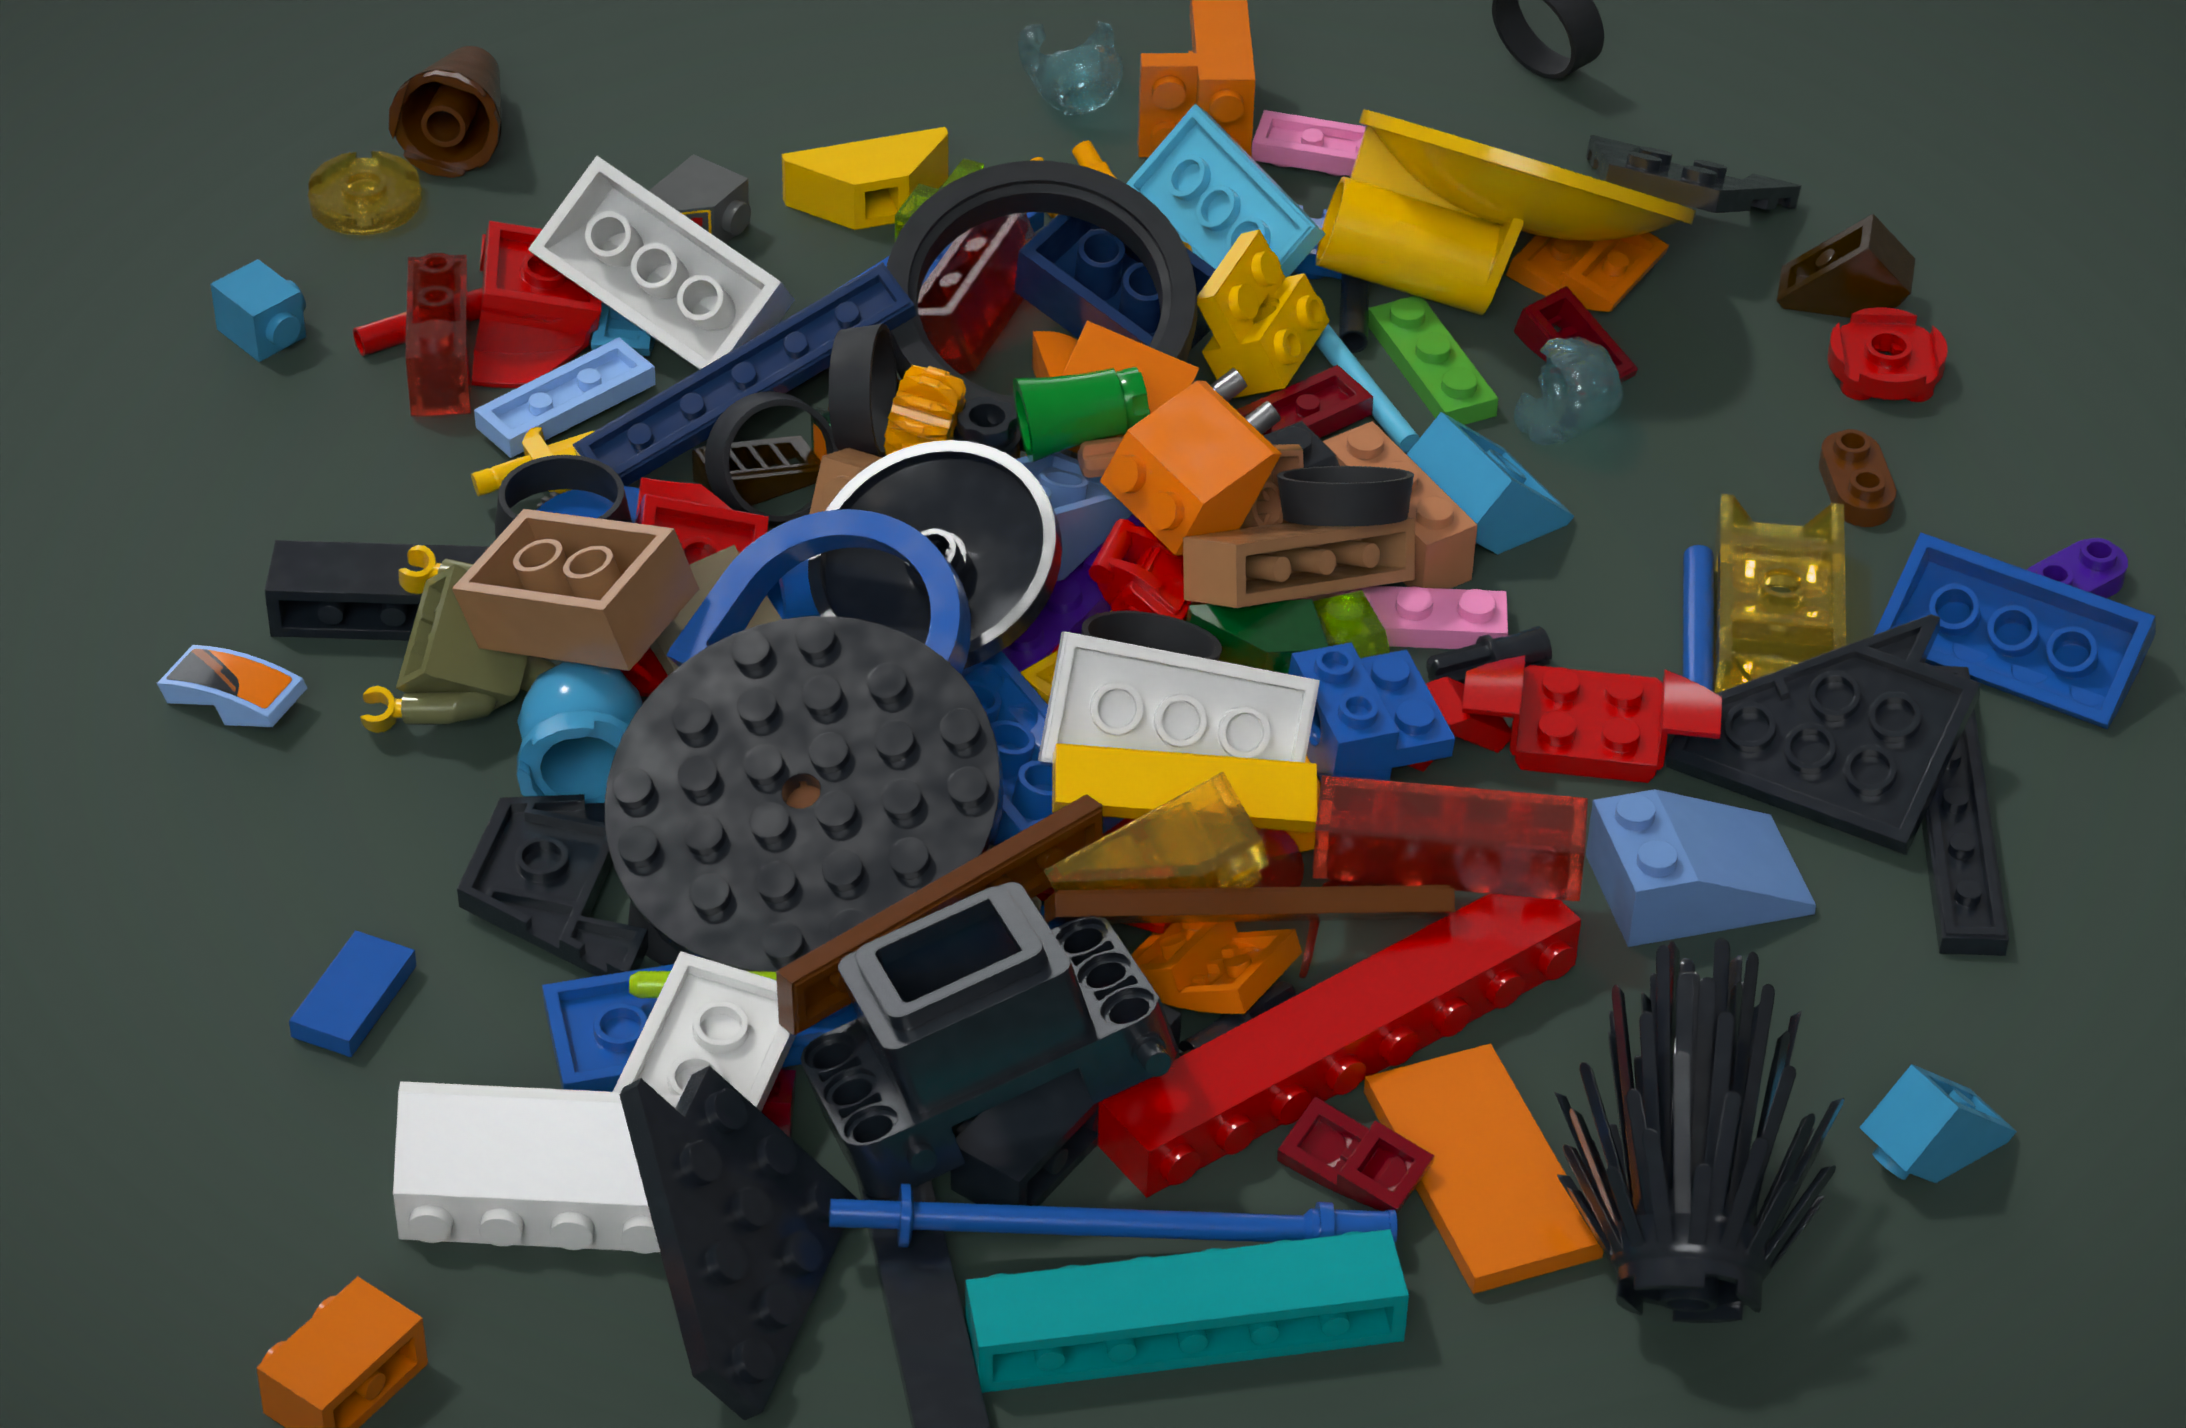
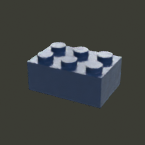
[1014,214,1216,350]

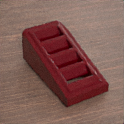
[1514,286,1638,399]

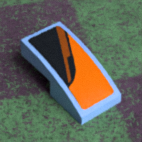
[157,645,307,727]

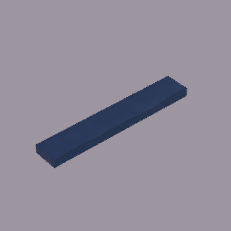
[573,262,917,486]

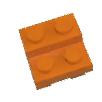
[1137,0,1256,157]

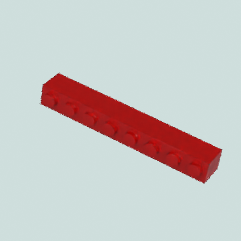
[1097,872,1581,1198]

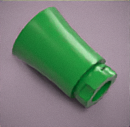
[1013,367,1150,463]

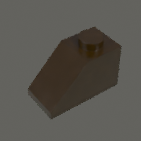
[1777,214,1915,318]

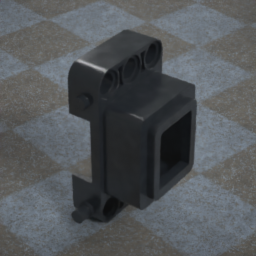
[801,882,1179,1198]

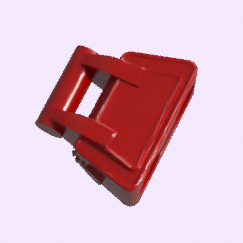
[1089,519,1193,620]

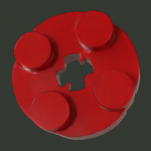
[1827,307,1948,402]

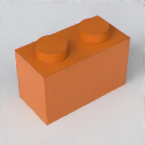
[256,1276,428,1428]

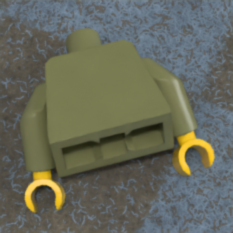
[360,545,556,733]

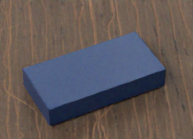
[289,930,417,1057]

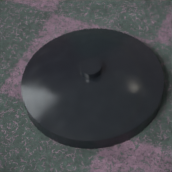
[808,440,1062,669]

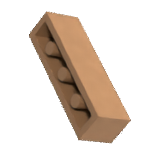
[1183,518,1415,608]

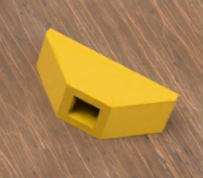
[782,127,948,230]

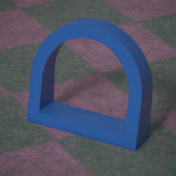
[666,509,971,675]

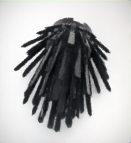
[1554,938,1844,1323]

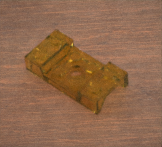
[1714,494,1846,693]

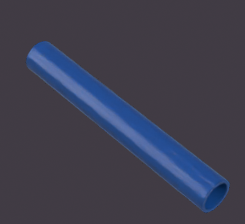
[1683,545,1714,692]

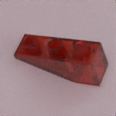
[405,253,471,416]

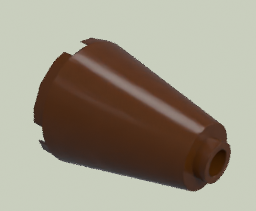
[389,46,501,178]

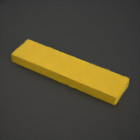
[1052,743,1318,832]

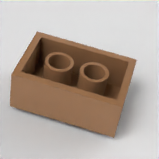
[452,509,699,671]

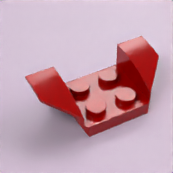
[471,221,602,388]
[618,477,769,697]
[1462,655,1722,783]

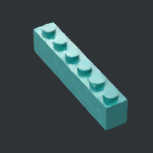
[965,1229,1409,1393]

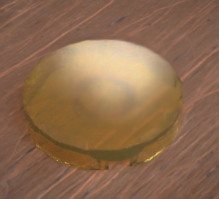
[307,151,422,236]

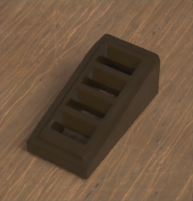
[692,435,821,506]

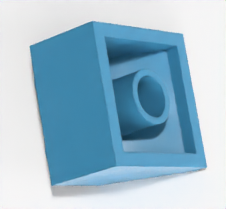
[1406,412,1574,555]

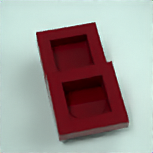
[1277,1097,1434,1214]

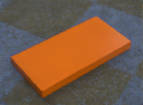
[1364,1043,1603,1294]

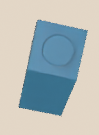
[1859,1064,2017,1183]

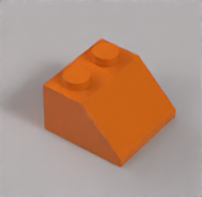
[1100,380,1282,555]

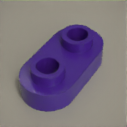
[2027,538,2128,598]

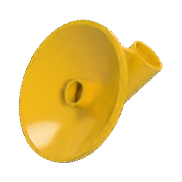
[1315,109,1696,316]

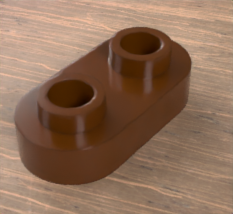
[1819,429,1896,527]

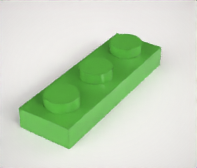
[1368,296,1499,425]

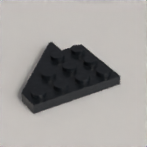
[619,1065,858,1420]

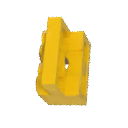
[1197,229,1330,398]

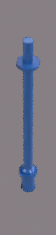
[829,1184,1398,1247]

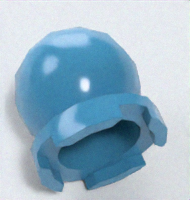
[517,661,643,803]

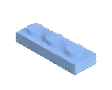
[474,338,656,458]

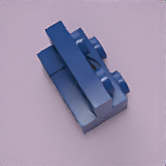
[1288,642,1456,797]

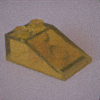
[1044,772,1269,892]

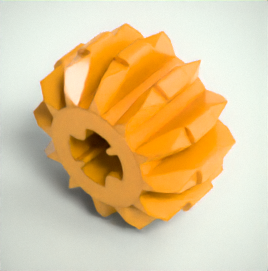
[884,365,966,456]

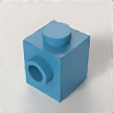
[211,259,306,362]

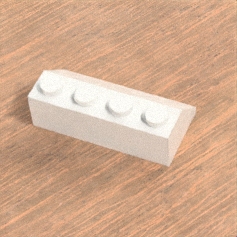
[528,156,795,370]
[393,1081,681,1254]

